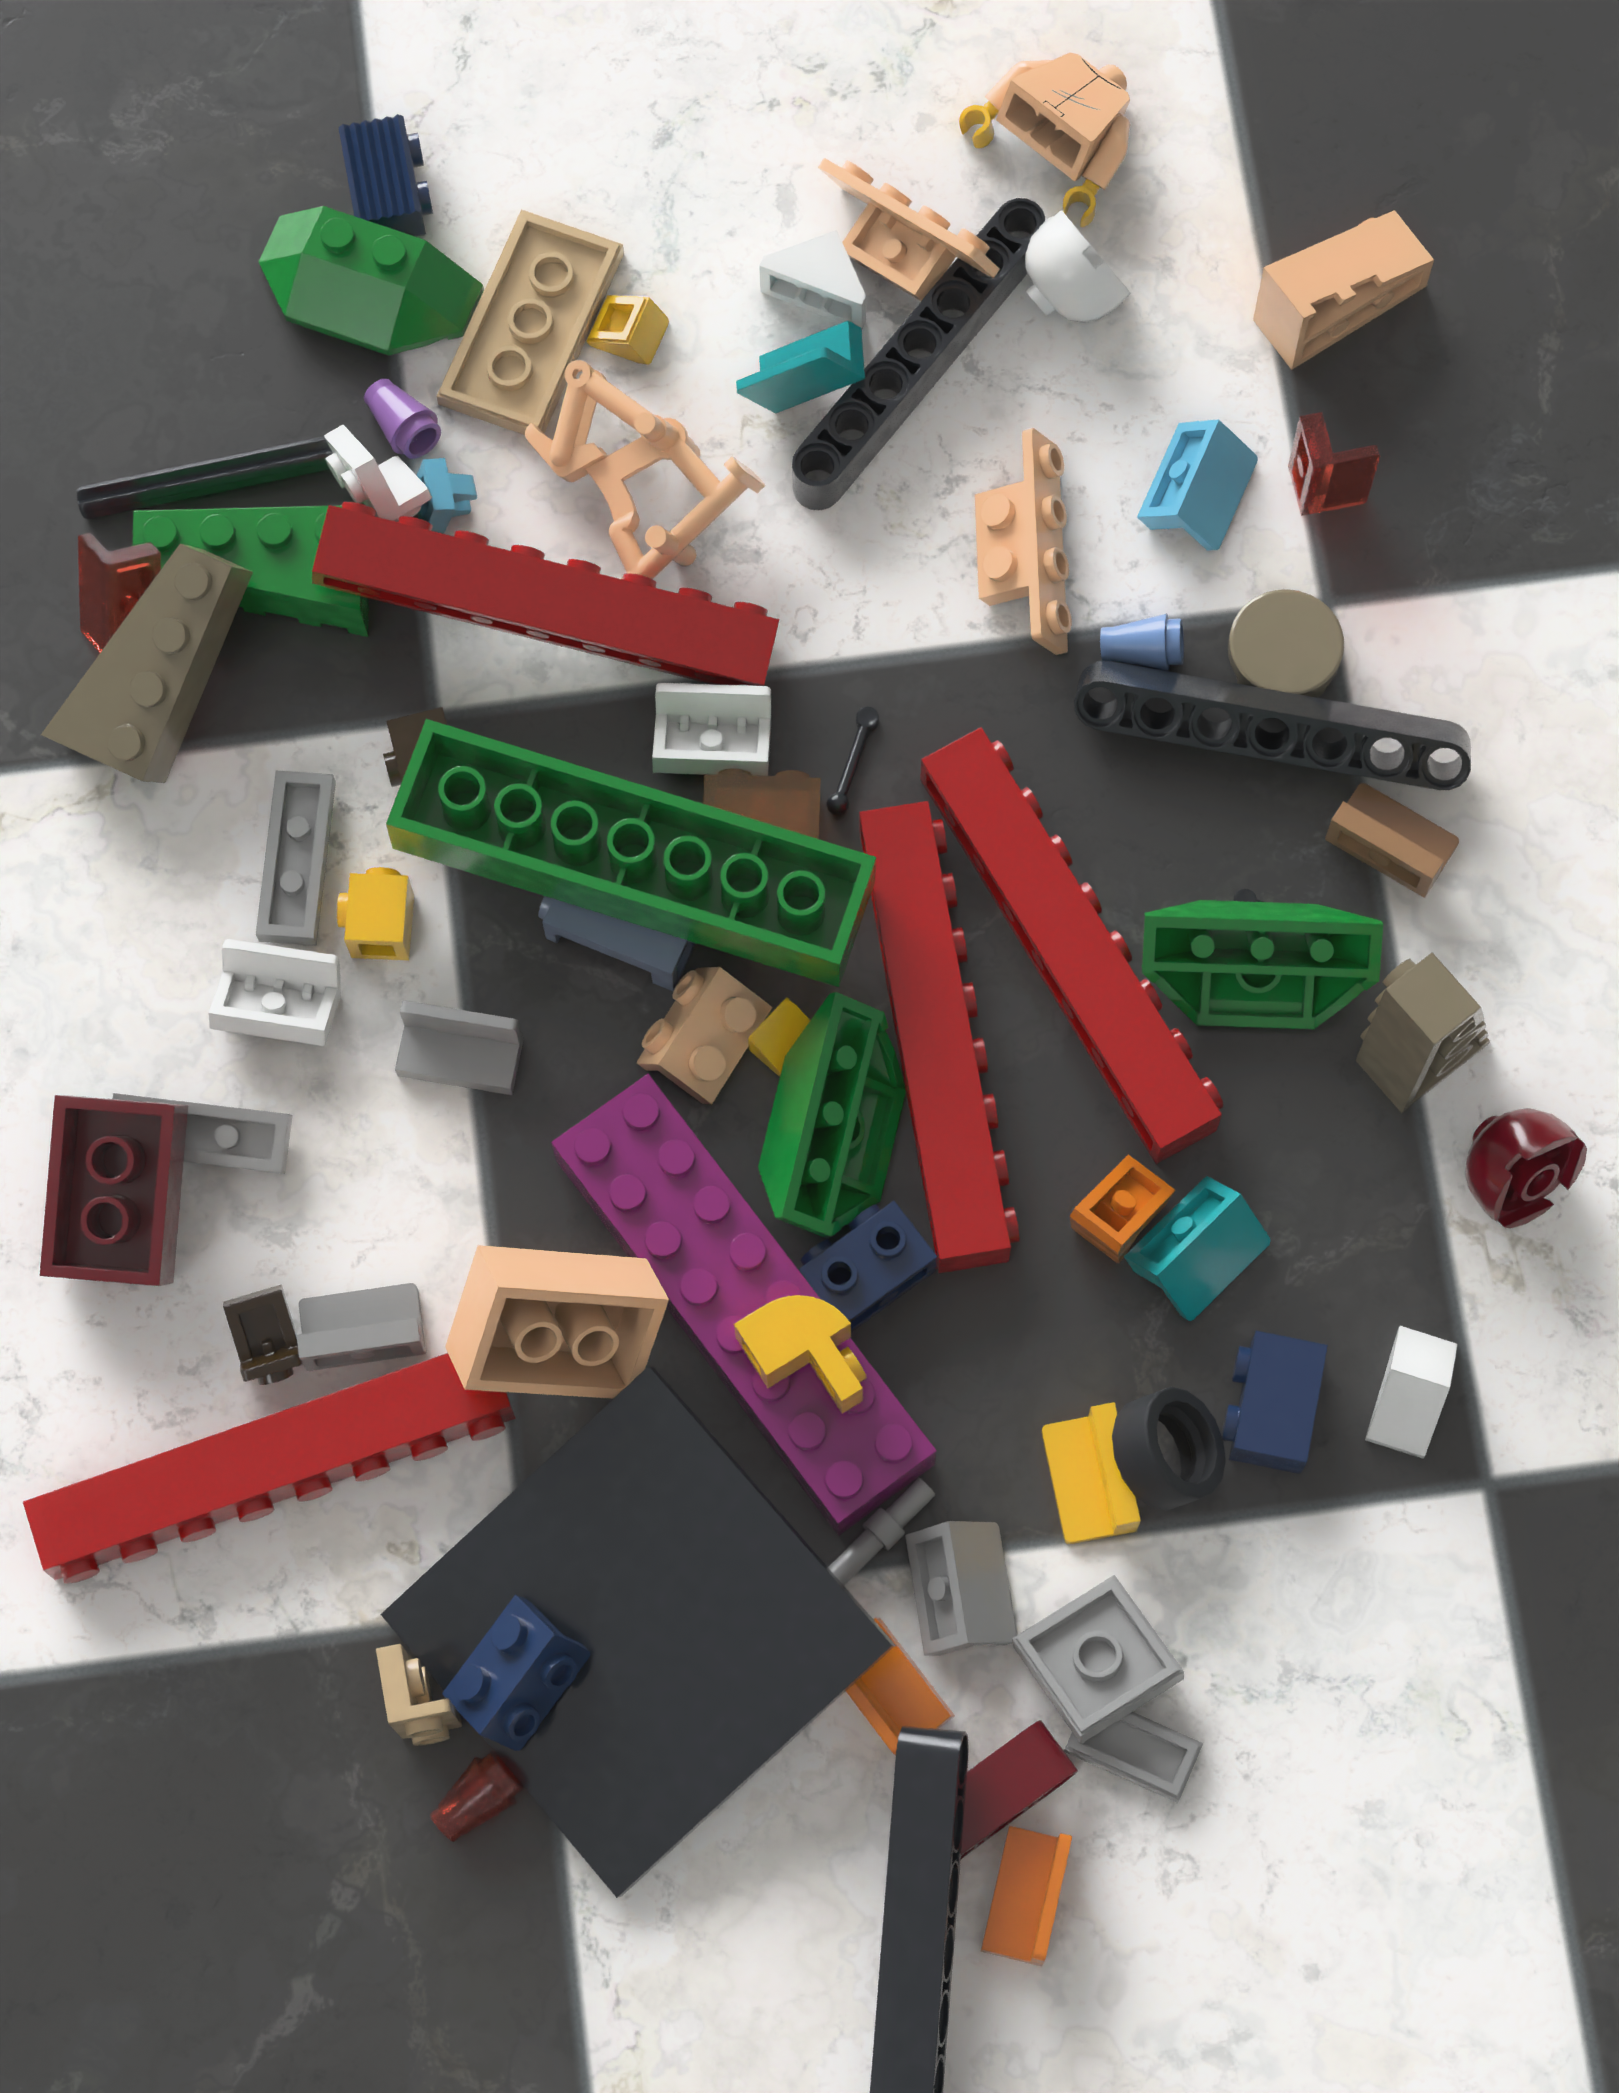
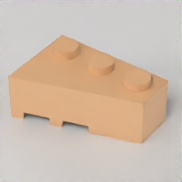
[1253,210,1434,370]

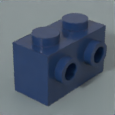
[798,1201,937,1332]

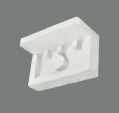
[324,425,432,522]
[652,683,771,777]
[208,939,341,1046]

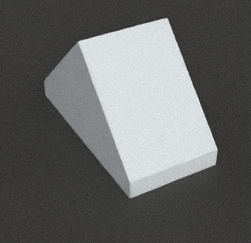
[759,230,866,329]
[1365,1326,1458,1459]

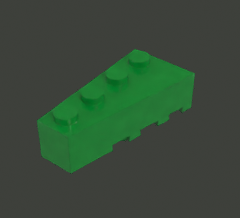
[132,505,369,637]

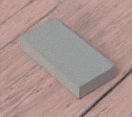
[1064,1712,1203,1803]

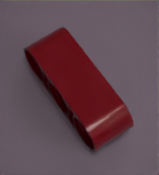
[961,1720,1078,1859]

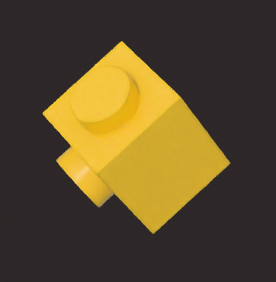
[337,867,414,960]

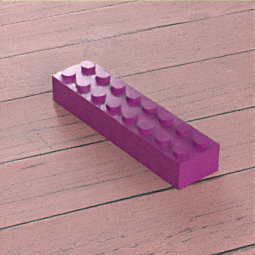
[551,1074,936,1536]

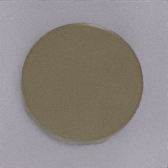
[1228,589,1344,698]

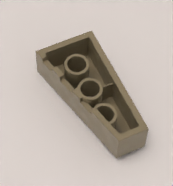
[41,544,253,783]
[1355,952,1490,1113]

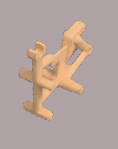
[525,360,766,579]

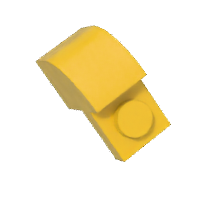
[734,1295,867,1414]

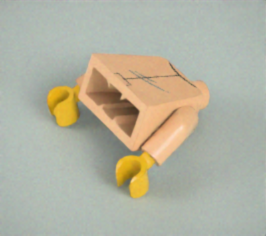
[959,53,1130,227]

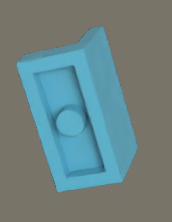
[1137,419,1258,551]

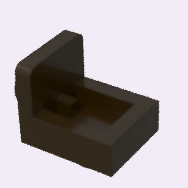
[223,1284,302,1385]

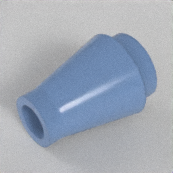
[1100,613,1184,671]

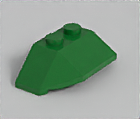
[259,206,484,356]
[1142,900,1383,1029]
[758,992,906,1237]

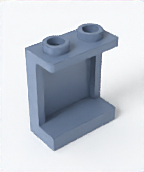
[538,896,696,991]

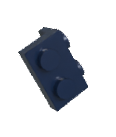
[442,1594,591,1751]

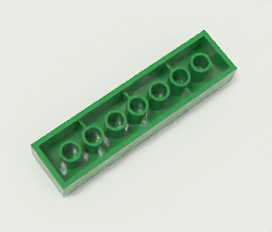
[386,719,877,987]

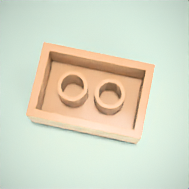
[445,1245,669,1399]

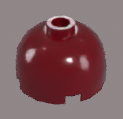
[1465,1108,1587,1229]

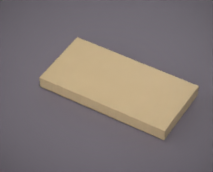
[436,209,624,435]

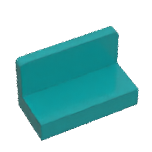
[736,320,865,414]
[1124,1176,1271,1321]

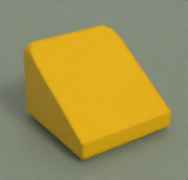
[586,295,669,365]
[748,998,810,1077]

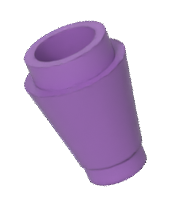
[364,379,441,459]

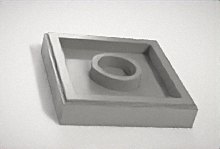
[1012,1575,1184,1744]

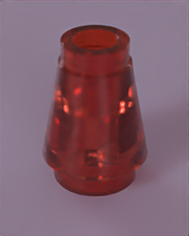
[430,1751,524,1842]

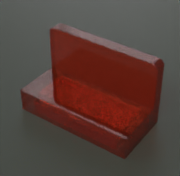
[1288,412,1380,516]
[78,533,161,653]

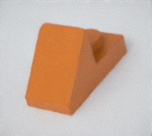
[1069,1154,1176,1263]

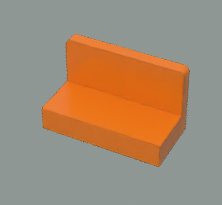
[846,1617,955,1756]
[981,1826,1072,1966]

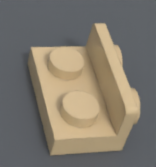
[376,1644,462,1746]

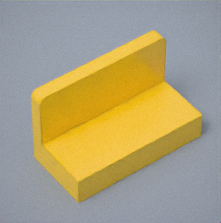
[1041,1402,1141,1544]

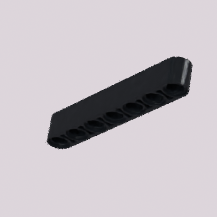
[792,198,1045,510]
[1074,661,1471,790]
[870,1726,969,2093]

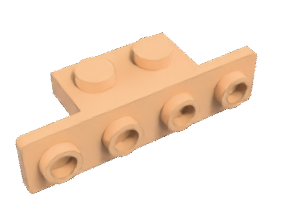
[818,158,1000,301]
[975,428,1072,655]

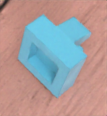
[416,458,477,534]

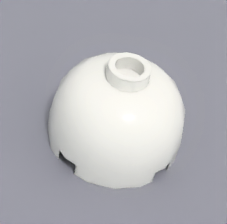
[1025,210,1131,323]

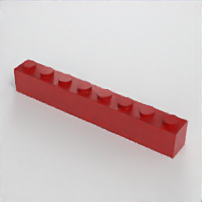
[312,502,780,686]
[920,727,1224,1164]
[859,801,1020,1274]
[23,1353,516,1584]

